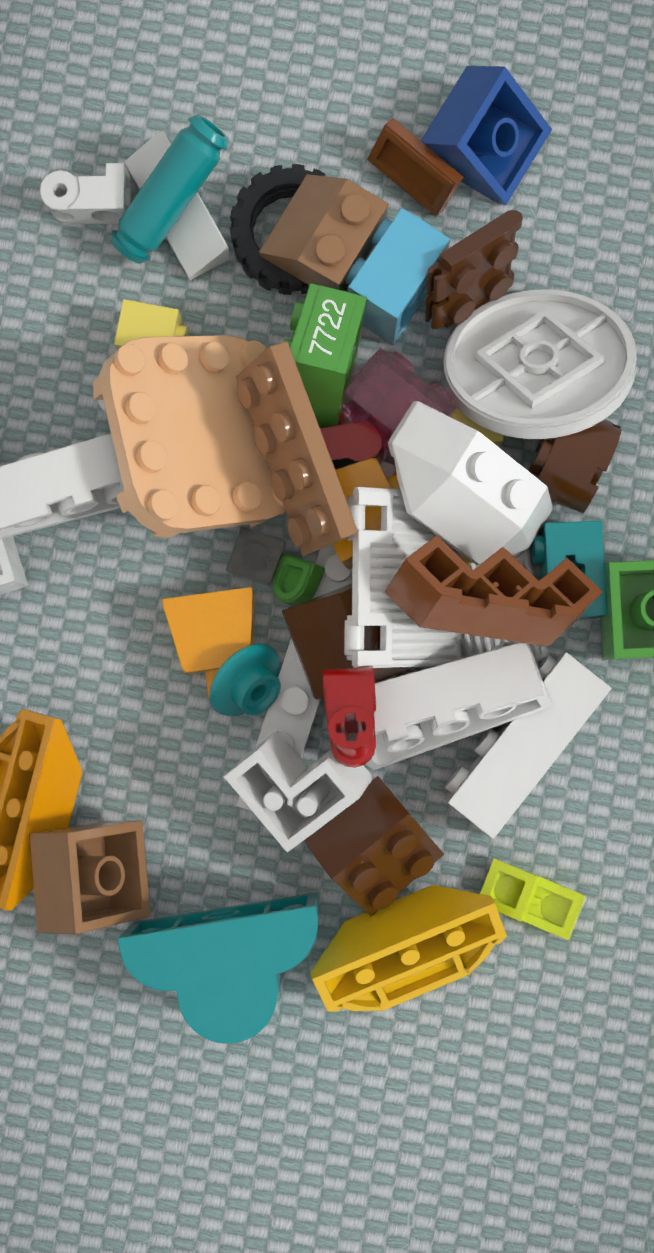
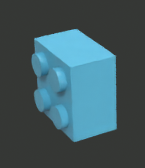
[345,208,450,345]

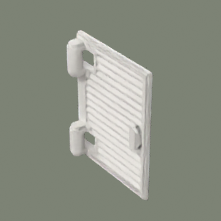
[344,487,462,668]

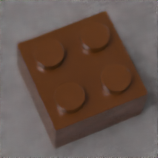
[304,776,444,916]

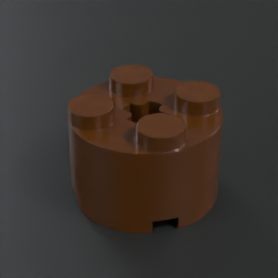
[527,419,622,513]

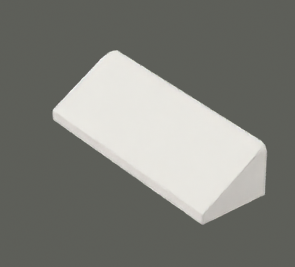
[124,131,230,280]

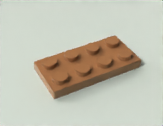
[236,341,358,556]

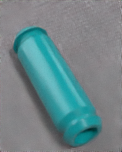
[111,114,228,264]

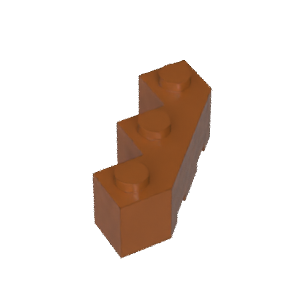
[384,535,603,647]

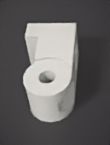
[40,163,132,224]

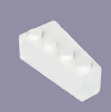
[0,433,124,539]

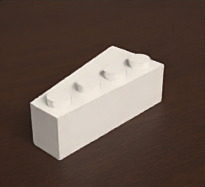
[347,641,552,770]

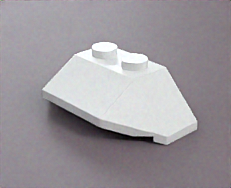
[388,401,553,565]

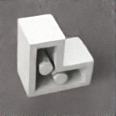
[224,731,374,853]

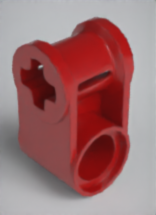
[323,666,376,768]

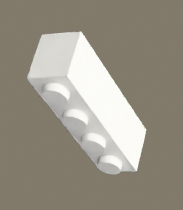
[444,652,612,839]

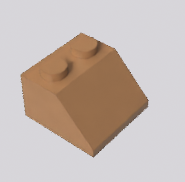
[259,174,389,291]

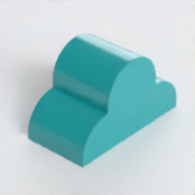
[118,892,319,1044]

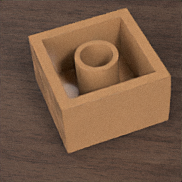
[30,820,150,935]

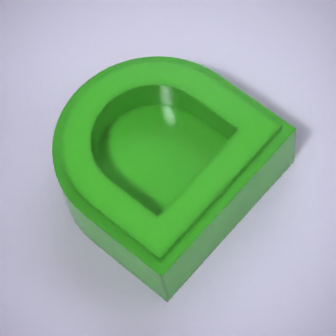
[273,553,325,606]

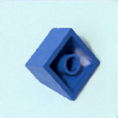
[421,66,552,205]

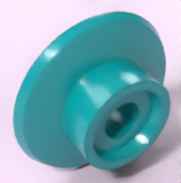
[210,644,281,716]

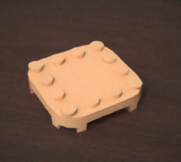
[93,335,286,538]

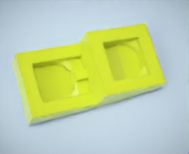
[480,858,587,940]

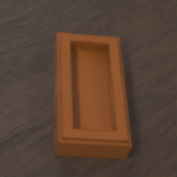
[367,118,464,217]

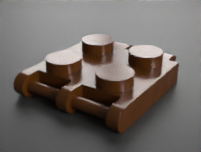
[425,210,523,329]

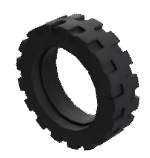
[230,164,325,295]

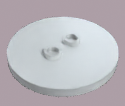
[443,289,637,439]

